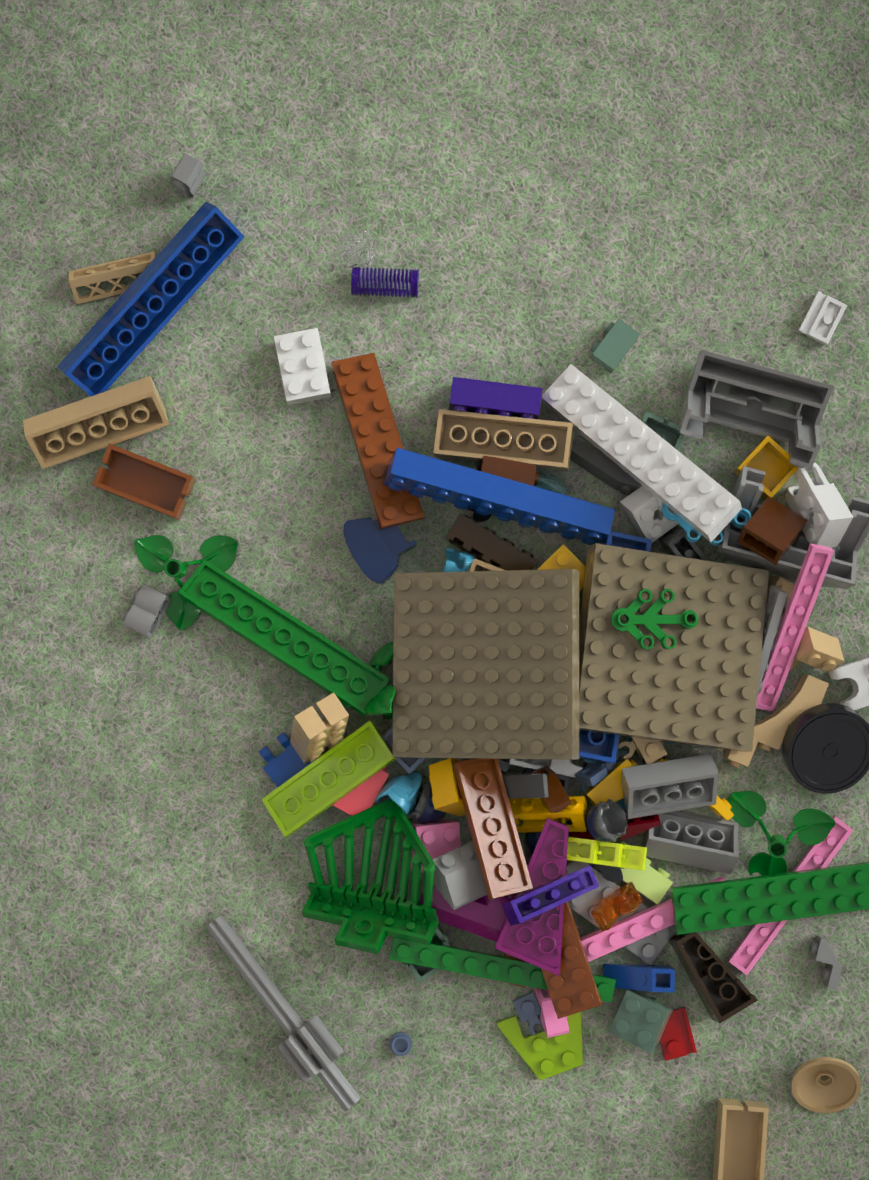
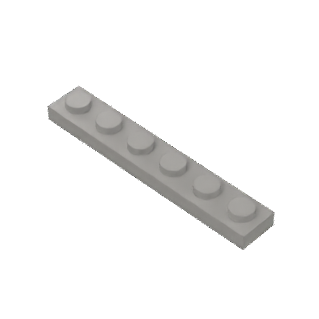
[756,585,788,707]

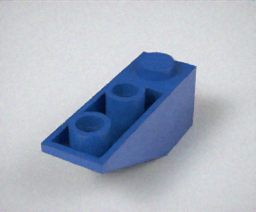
[603,963,675,993]

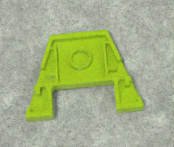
[497,1012,583,1080]

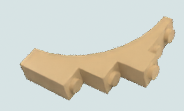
[714,674,829,769]

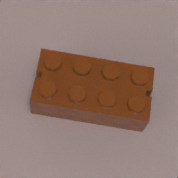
[92,443,196,521]

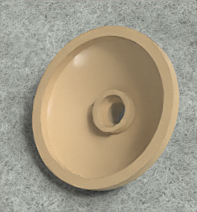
[791,1057,861,1113]

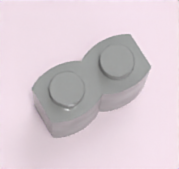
[171,153,206,198]
[123,585,171,638]

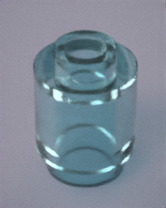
[537,471,569,495]

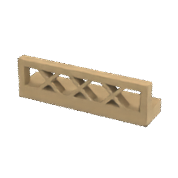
[69,251,156,304]

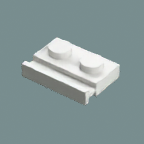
[797,291,847,346]

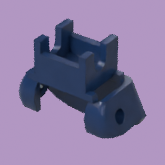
[343,517,417,585]

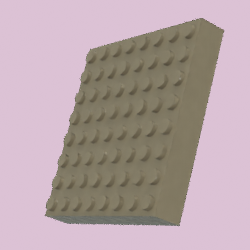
[579,543,769,752]
[392,569,579,760]

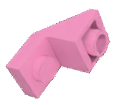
[534,988,569,1038]

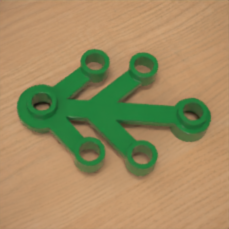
[611,589,698,650]

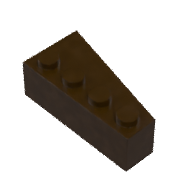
[669,932,758,1023]

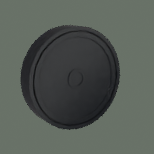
[782,703,869,794]

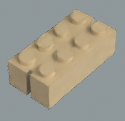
[290,693,349,764]
[712,1098,769,1180]

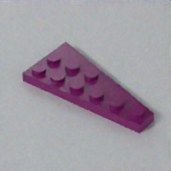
[495,818,569,976]

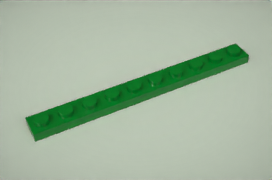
[389,937,616,1002]

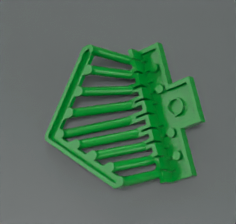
[302,799,439,954]

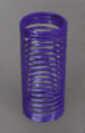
[351,266,419,298]

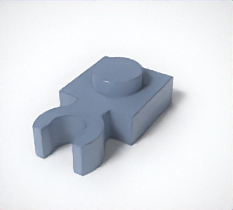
[575,761,616,787]
[512,991,544,1035]

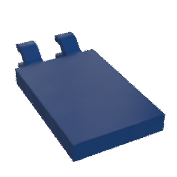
[258,732,311,787]

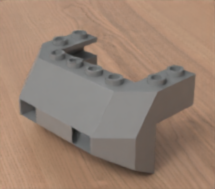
[680,350,834,469]
[717,466,869,589]

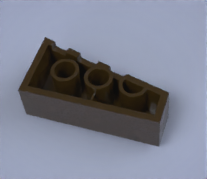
[446,513,536,570]

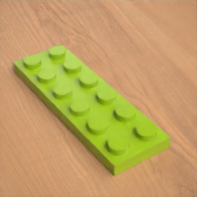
[261,721,397,837]

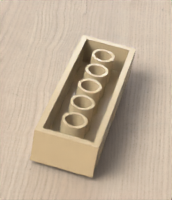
[23,376,169,469]
[433,409,574,472]

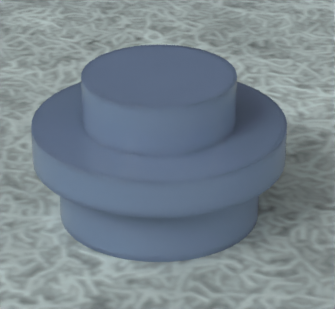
[390,1032,412,1056]

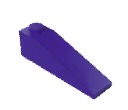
[501,865,600,926]

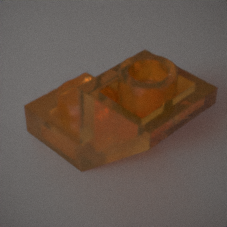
[591,882,643,931]

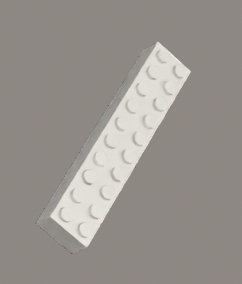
[541,364,742,542]

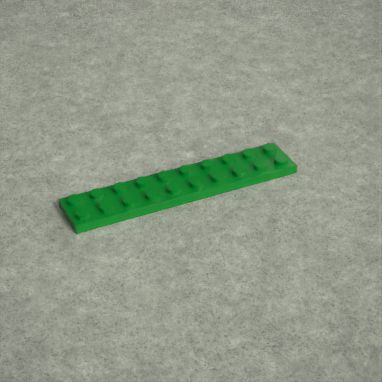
[178,559,390,717]
[671,862,869,935]

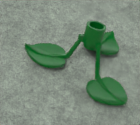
[134,535,238,630]
[340,641,396,719]
[728,791,836,876]

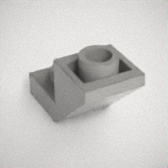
[809,935,842,990]

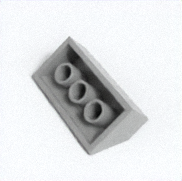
[621,754,719,819]
[643,811,738,874]
[432,841,487,910]

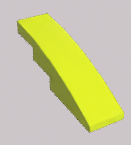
[567,837,647,871]

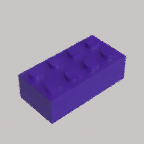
[449,377,543,419]

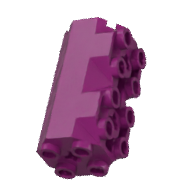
[419,885,516,942]

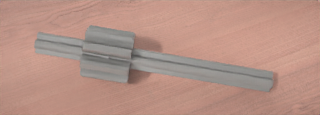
[206,915,360,1111]

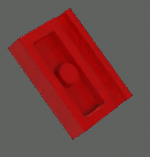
[660,1007,697,1061]

